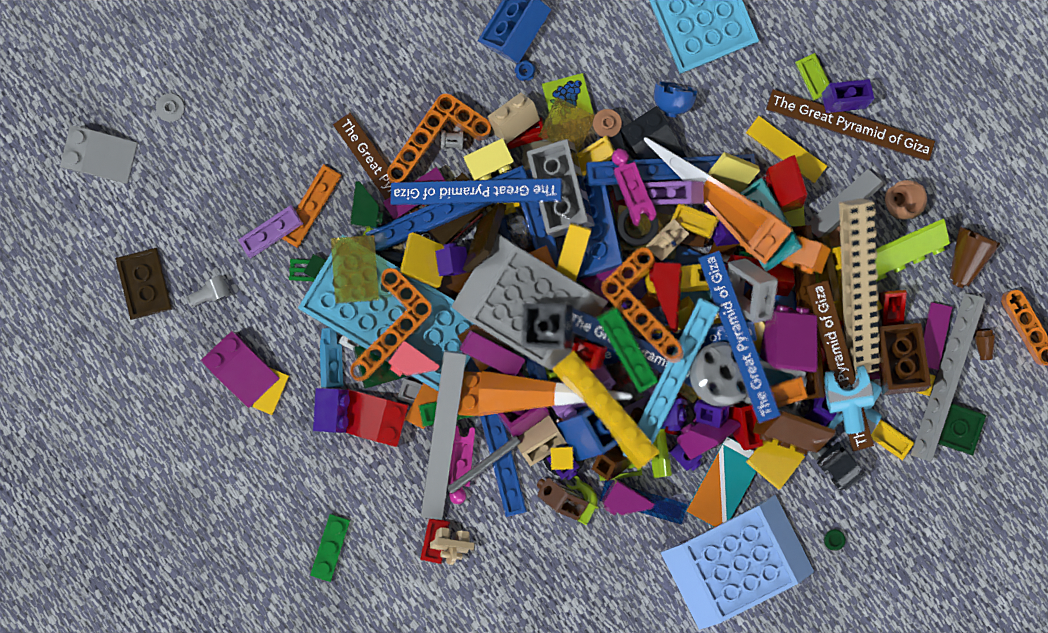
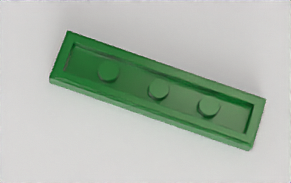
[596,307,658,393]

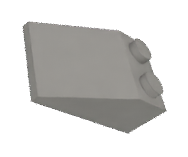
[60,125,137,184]

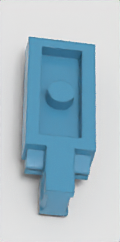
[320,328,343,388]

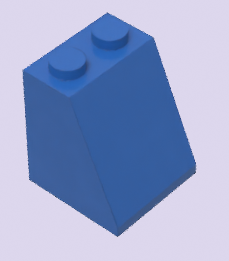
[556,406,618,461]

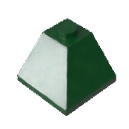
[350,181,383,229]

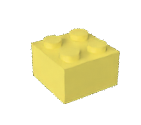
[464,138,514,181]

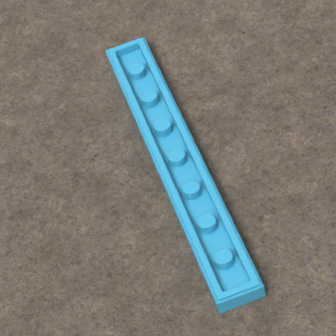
[623,298,719,457]

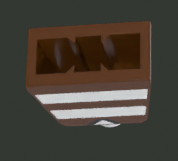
[537,477,589,521]

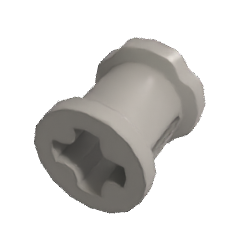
[441,130,464,150]

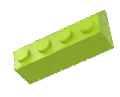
[876,218,950,282]

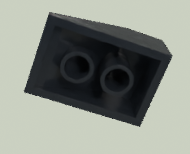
[620,106,687,160]

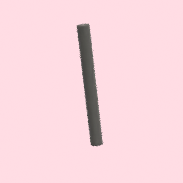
[447,436,521,494]

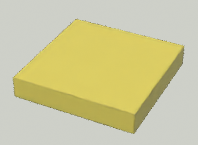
[707,152,760,193]

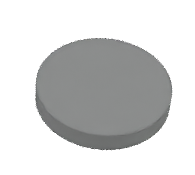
[156,94,184,122]

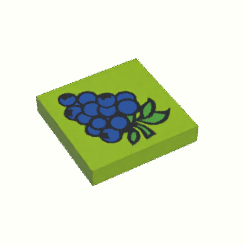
[542,73,594,126]

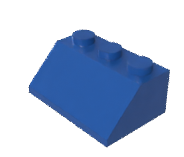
[478,0,551,64]

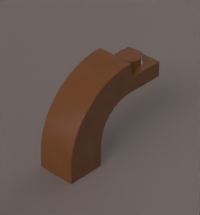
[591,407,644,481]

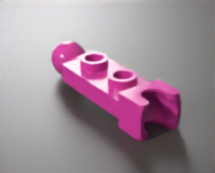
[612,149,656,226]
[448,426,475,505]

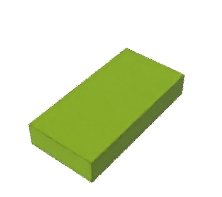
[795,53,830,101]

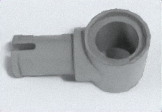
[186,275,231,307]

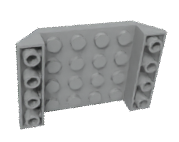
[451,234,608,370]

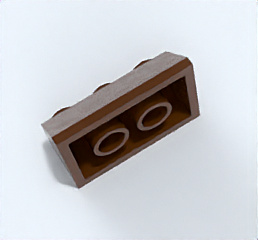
[752,410,836,455]

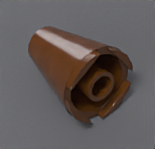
[949,226,1001,288]

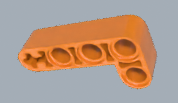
[1001,290,1048,365]

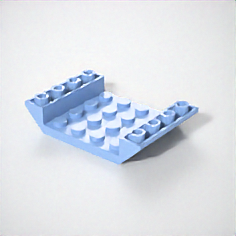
[660,495,814,630]

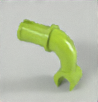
[566,476,599,525]

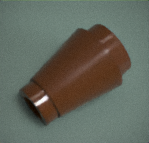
[974,328,996,360]

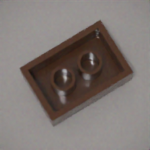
[878,323,931,395]

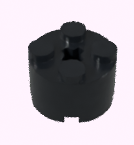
[817,441,866,492]

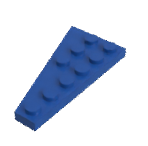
[576,151,624,281]

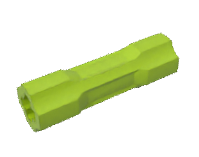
[651,429,672,478]

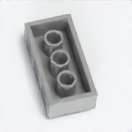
[527,139,594,238]

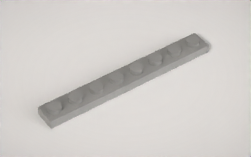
[911,293,985,462]

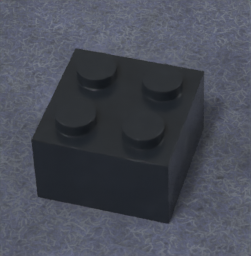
[521,303,574,349]

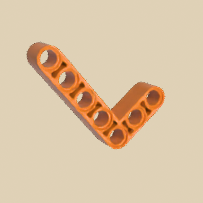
[387,94,491,183]
[602,248,684,363]
[350,268,432,382]

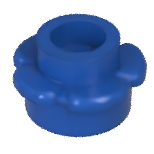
[515,60,536,81]

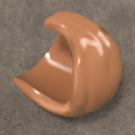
[885,180,927,220]

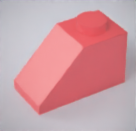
[389,341,439,376]

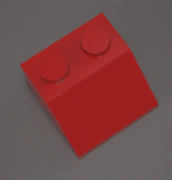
[764,155,808,213]

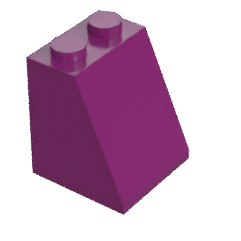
[759,305,817,372]

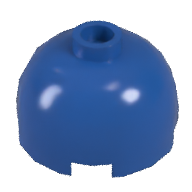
[653,81,698,118]

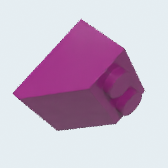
[676,418,741,460]
[602,478,655,516]

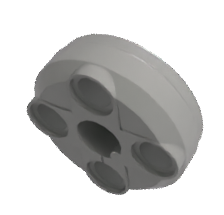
[690,342,748,406]

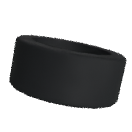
[617,207,659,246]

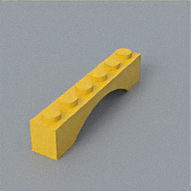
[552,351,659,469]

